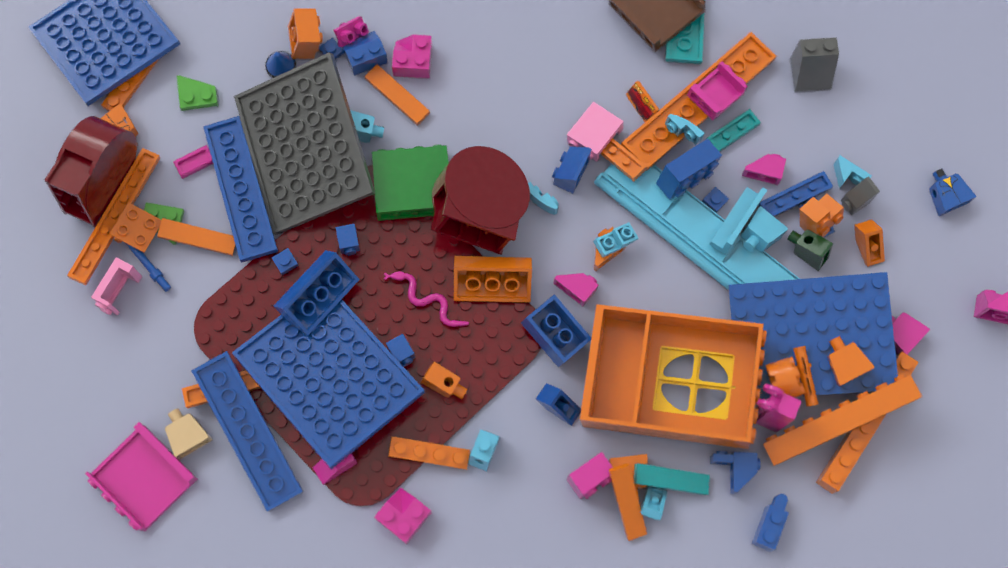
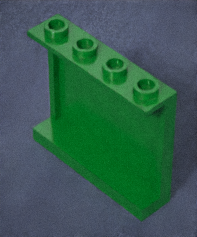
[372,144,449,221]

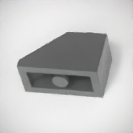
[840,176,880,215]

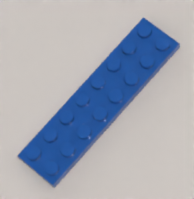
[203,116,278,263]
[191,351,303,511]

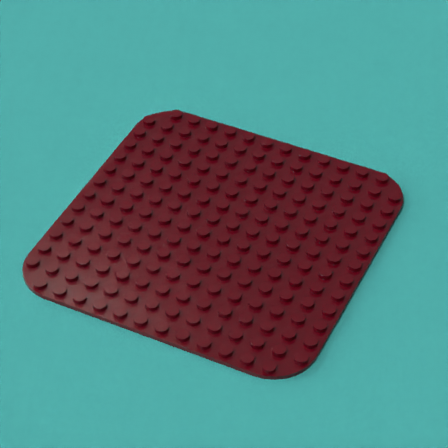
[194,165,541,506]

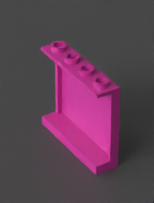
[85,422,198,532]

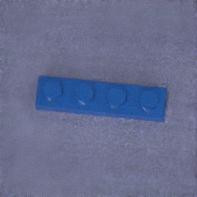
[758,171,833,217]

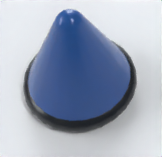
[265,51,296,78]

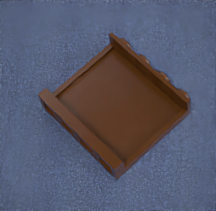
[608,0,706,52]

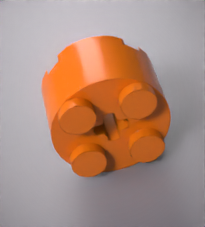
[765,357,805,398]

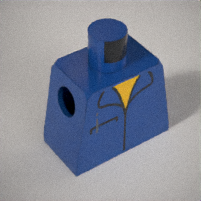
[929,168,976,216]

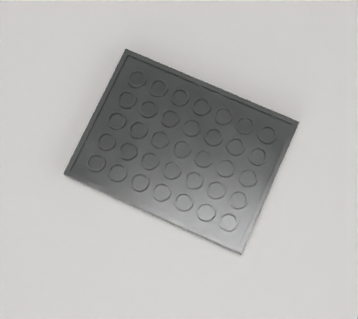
[234,52,375,235]

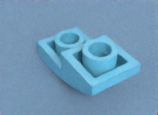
[665,114,705,145]
[528,182,559,215]
[593,222,638,258]

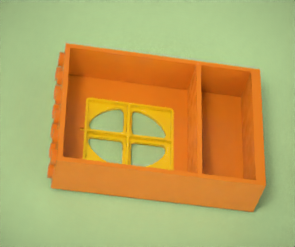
[580,304,767,449]

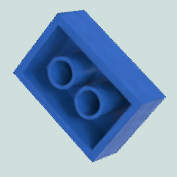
[656,139,722,200]
[521,294,591,367]

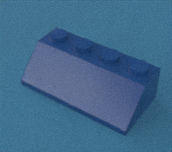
[273,250,360,336]

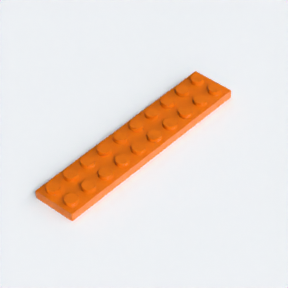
[621,32,777,171]

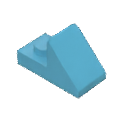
[833,155,872,188]
[641,486,667,520]

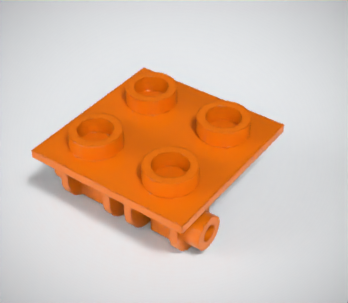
[110,202,161,253]

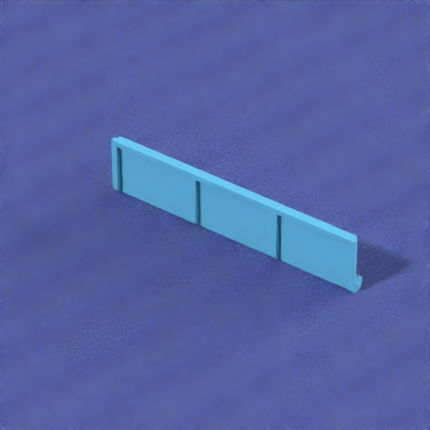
[594,164,800,290]

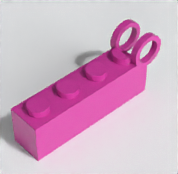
[756,384,802,433]

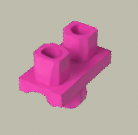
[333,16,369,47]

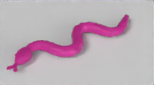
[384,271,469,327]

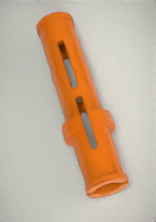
[793,346,819,407]

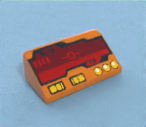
[626,81,659,122]

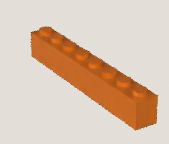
[816,352,919,494]
[763,374,922,466]

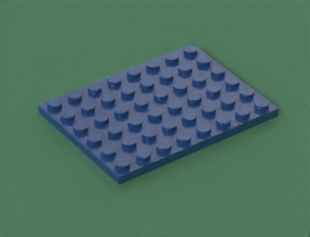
[728,272,898,399]
[232,299,425,469]

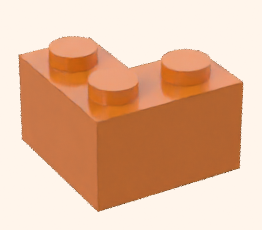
[799,194,844,237]

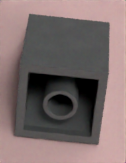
[790,37,839,92]

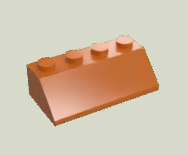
[454,256,532,302]

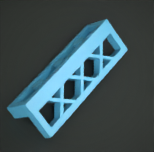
[709,187,767,254]

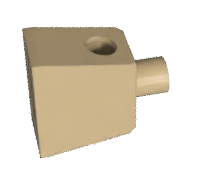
[165,409,212,460]

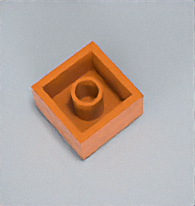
[288,8,323,59]

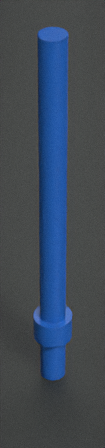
[124,242,171,292]

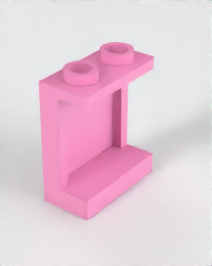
[567,102,624,162]
[91,257,143,316]

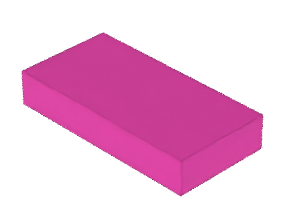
[173,145,213,179]

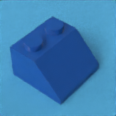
[342,31,388,76]
[552,147,592,194]

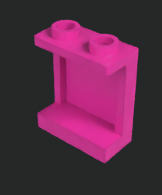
[687,61,748,121]

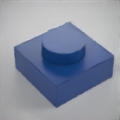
[319,37,344,60]
[702,187,729,213]
[272,248,299,275]
[710,451,733,465]

